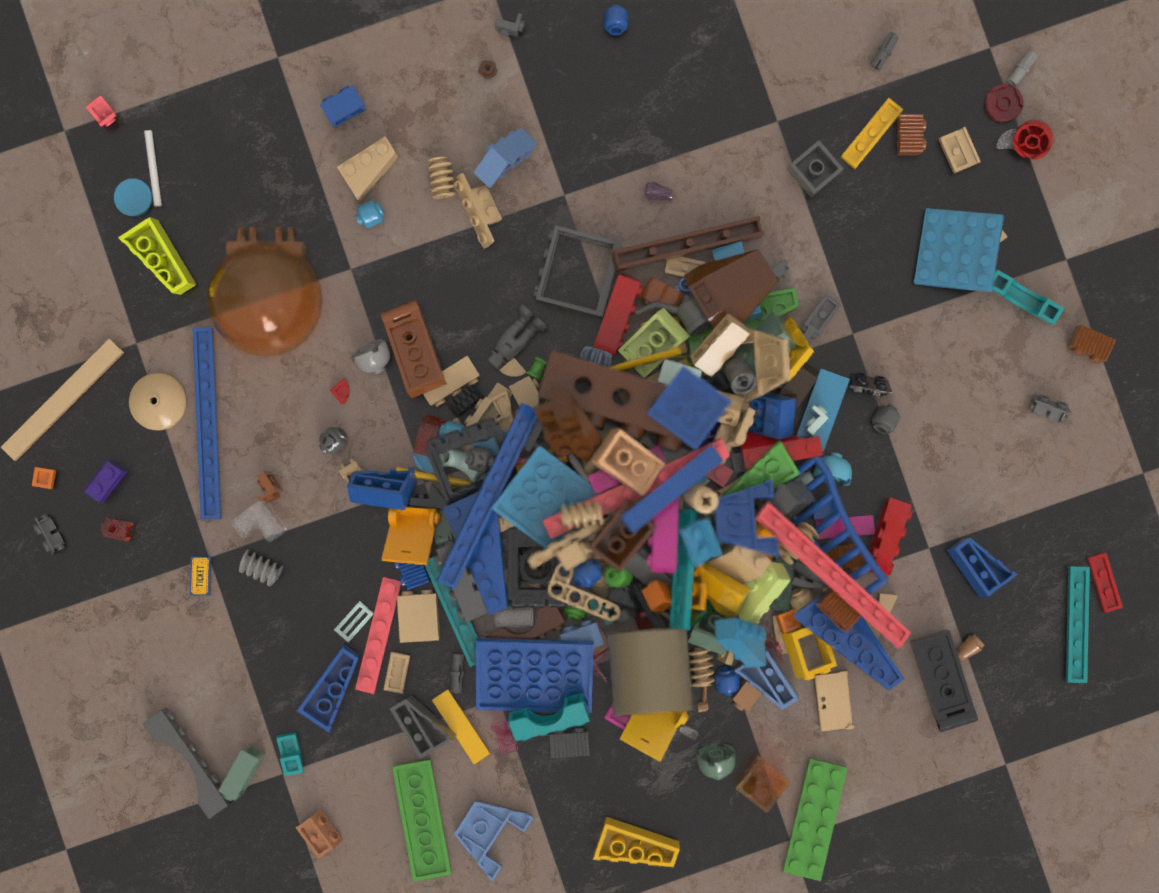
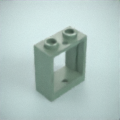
[218,744,266,801]

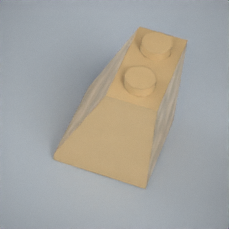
[705,543,772,584]

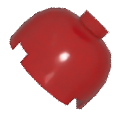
[1013,119,1053,160]

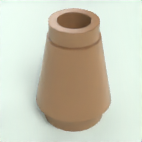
[956,634,985,661]

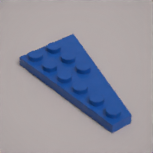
[443,492,509,615]
[792,587,905,690]

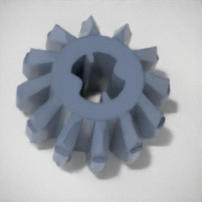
[580,346,612,368]

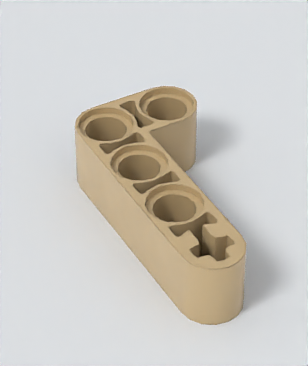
[548,563,620,621]

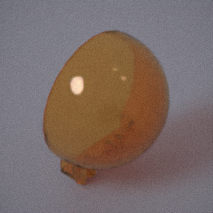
[207,227,323,357]

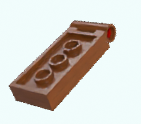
[381,299,447,398]

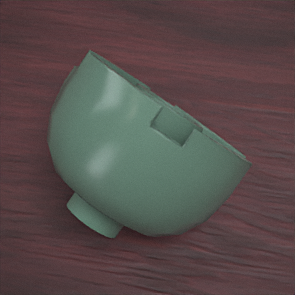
[697,743,736,780]

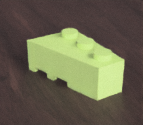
[738,562,791,625]

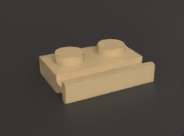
[938,127,981,174]

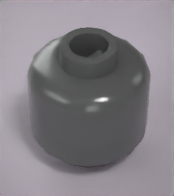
[872,405,900,434]

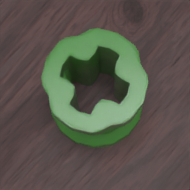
[526,357,548,381]

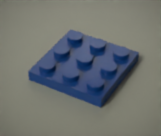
[647,366,732,450]

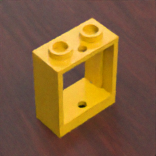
[782,626,837,681]

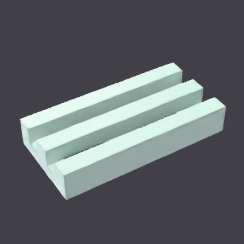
[334,601,374,642]

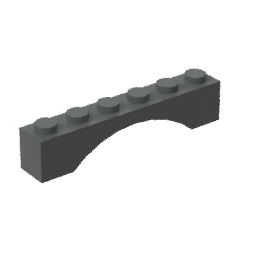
[143,708,232,819]

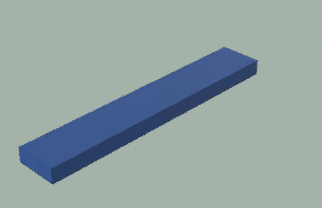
[620,445,723,533]

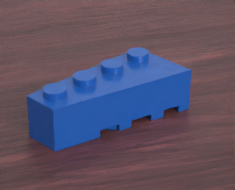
[297,643,359,733]

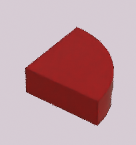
[330,378,350,405]

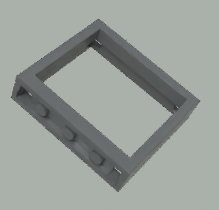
[533,225,622,319]

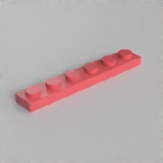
[355,577,402,694]

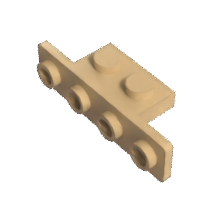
[453,173,502,249]
[459,383,513,452]
[713,392,756,464]

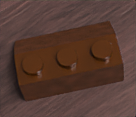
[589,497,657,572]

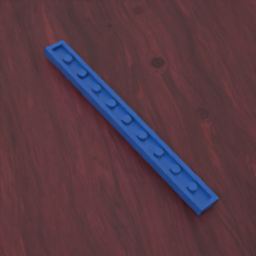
[193,327,222,520]
[436,403,538,589]

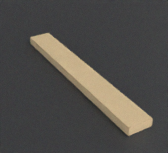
[1,339,125,461]

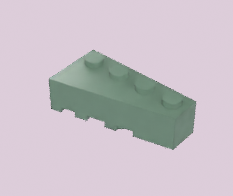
[719,311,797,390]

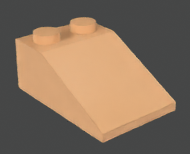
[590,428,665,496]

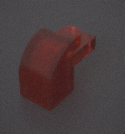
[413,415,444,457]

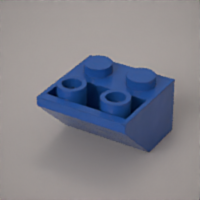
[748,394,796,439]

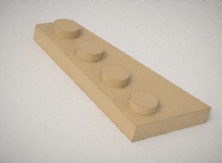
[528,521,601,569]

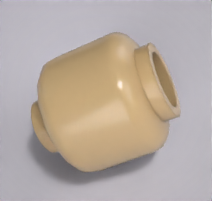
[788,587,814,612]

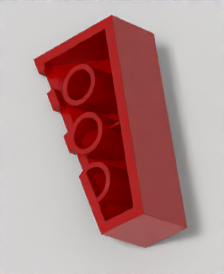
[593,271,643,355]
[739,432,823,470]
[865,497,913,576]

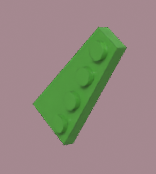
[721,440,800,501]

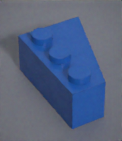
[347,467,417,510]
[947,537,1018,597]

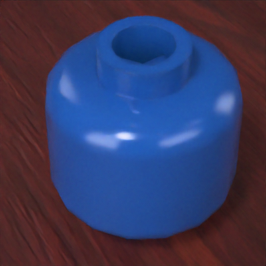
[604,5,628,35]
[572,559,602,588]
[714,666,741,696]

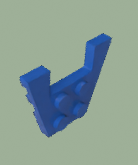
[714,480,779,556]

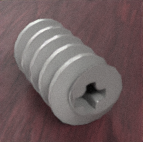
[239,549,283,586]

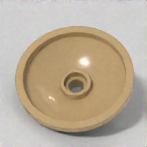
[129,373,187,430]

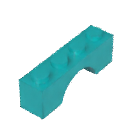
[992,269,1064,325]
[508,692,590,741]

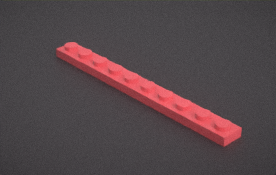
[542,438,730,539]
[755,502,911,648]

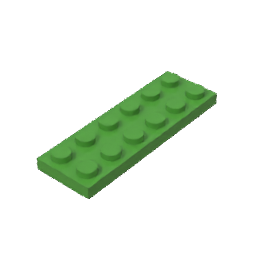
[782,758,848,881]
[392,759,452,882]

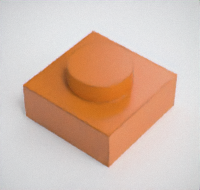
[32,467,56,489]
[775,609,801,634]

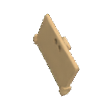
[815,670,854,731]

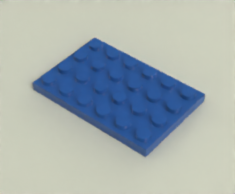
[476,638,594,713]

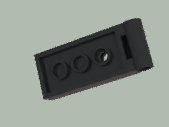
[910,630,978,733]

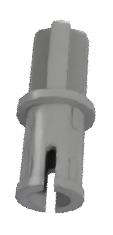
[1007,51,1038,87]

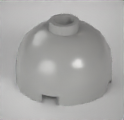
[351,339,390,374]

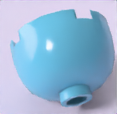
[812,453,852,486]

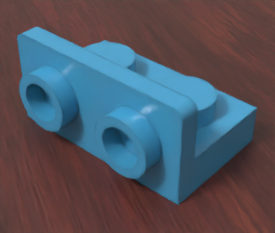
[680,519,722,566]

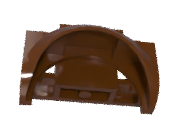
[534,387,602,461]

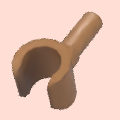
[697,686,708,713]

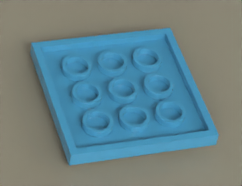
[914,208,1004,292]
[491,445,602,549]

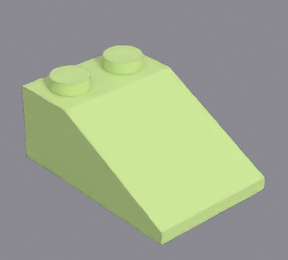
[618,308,690,378]

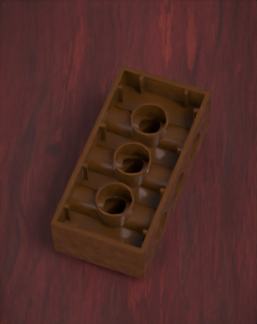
[538,351,688,452]

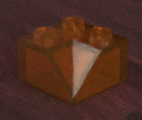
[736,755,791,813]

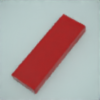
[1086,552,1123,613]

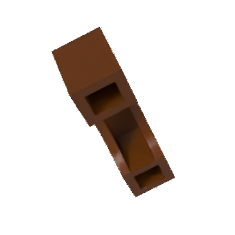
[486,604,566,640]

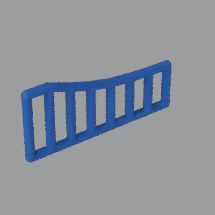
[773,456,888,594]

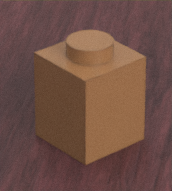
[731,679,762,711]

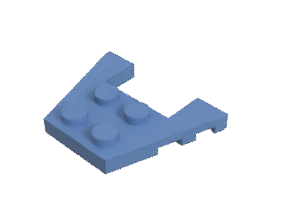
[454,800,534,881]

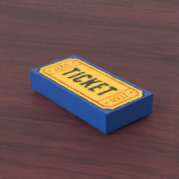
[190,556,212,595]

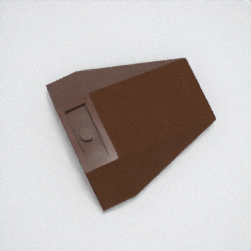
[684,249,779,328]

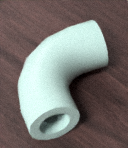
[439,449,488,482]

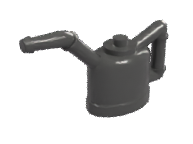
[634,294,712,336]

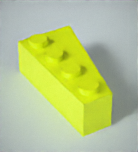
[118,217,196,295]

